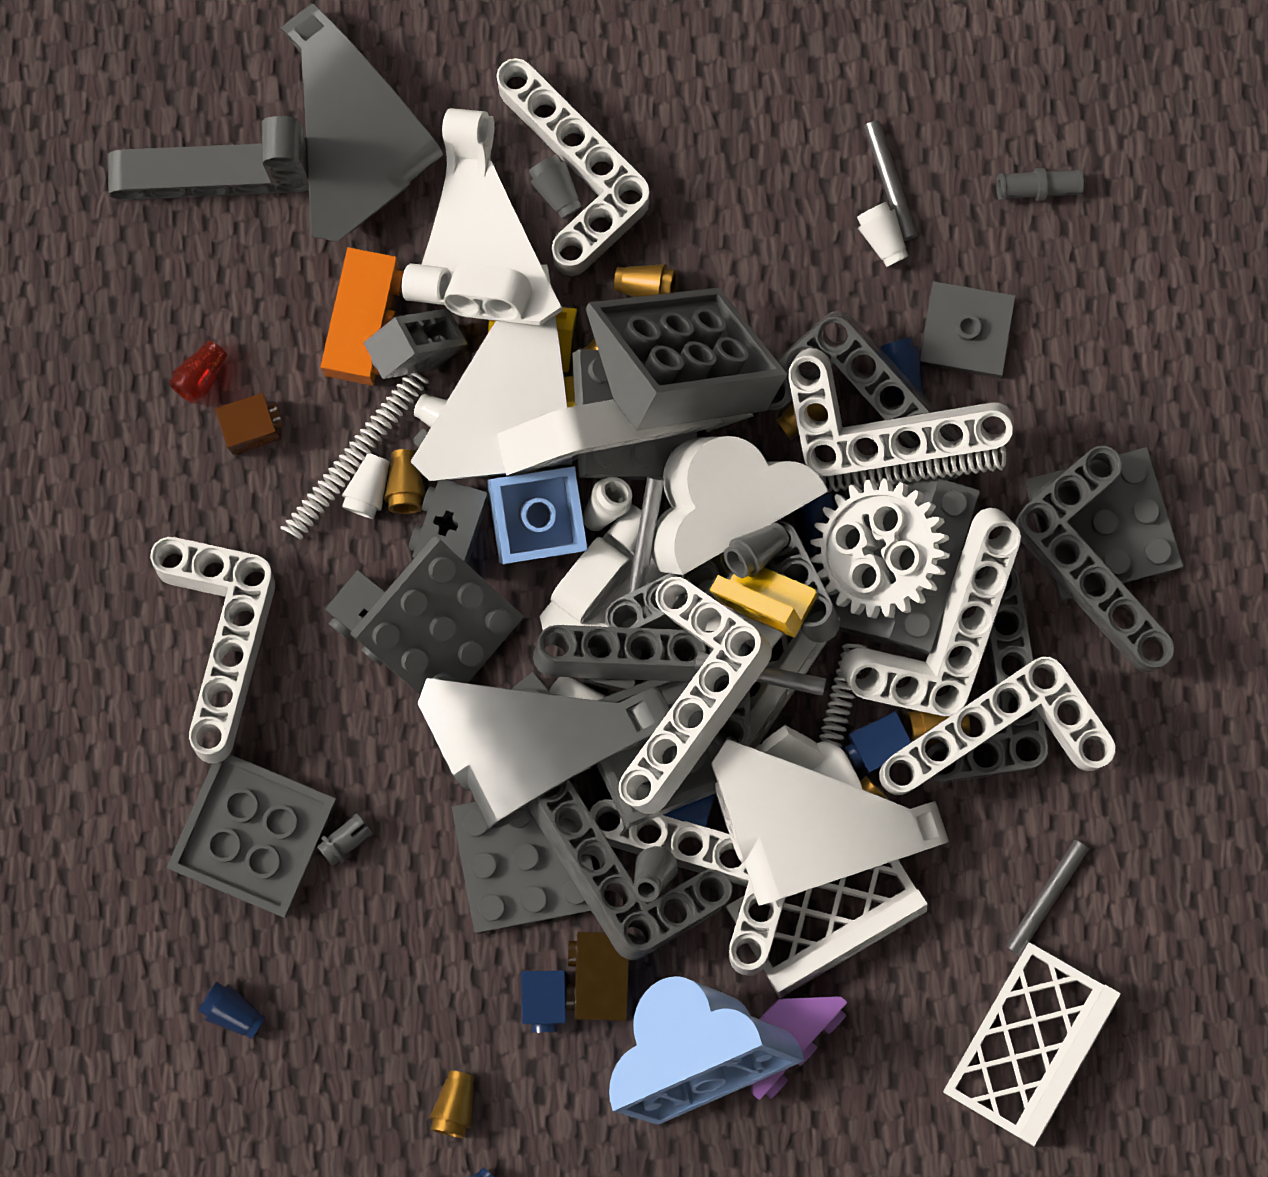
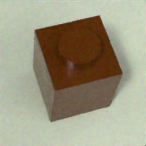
[214,393,284,455]

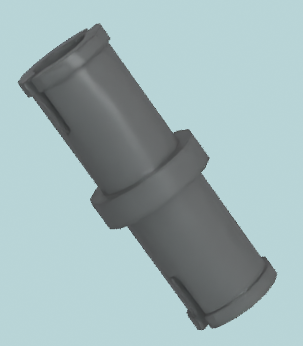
[996,168,1084,201]

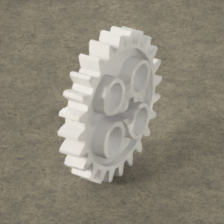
[811,479,950,619]

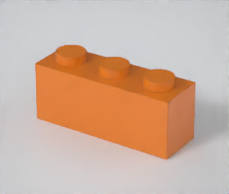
[320,247,404,386]

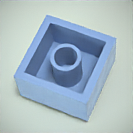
[487,466,588,564]

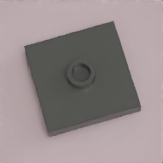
[920,281,1015,379]

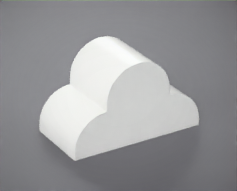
[652,436,828,575]

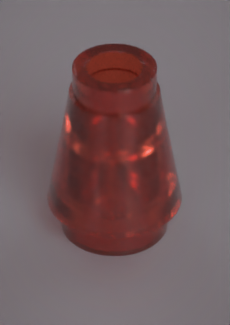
[169,340,228,404]

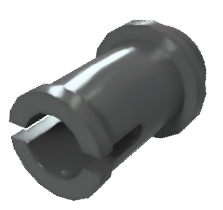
[316,813,373,866]

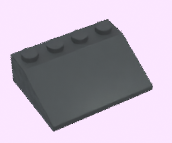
[586,288,787,431]
[820,467,979,657]

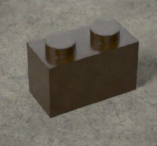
[566,932,629,1021]

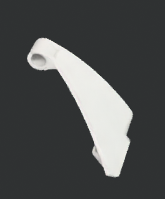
[402,108,562,326]
[411,264,572,481]
[540,504,784,649]
[711,739,949,906]

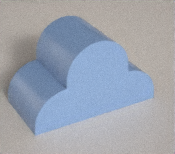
[609,977,805,1125]

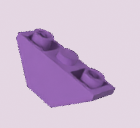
[751,997,847,1100]

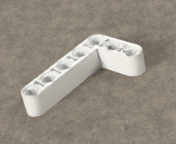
[497,58,649,276]
[789,348,1014,476]
[496,399,724,476]
[840,508,1021,716]
[150,537,275,763]
[619,577,772,814]
[879,657,1115,795]
[589,799,786,976]

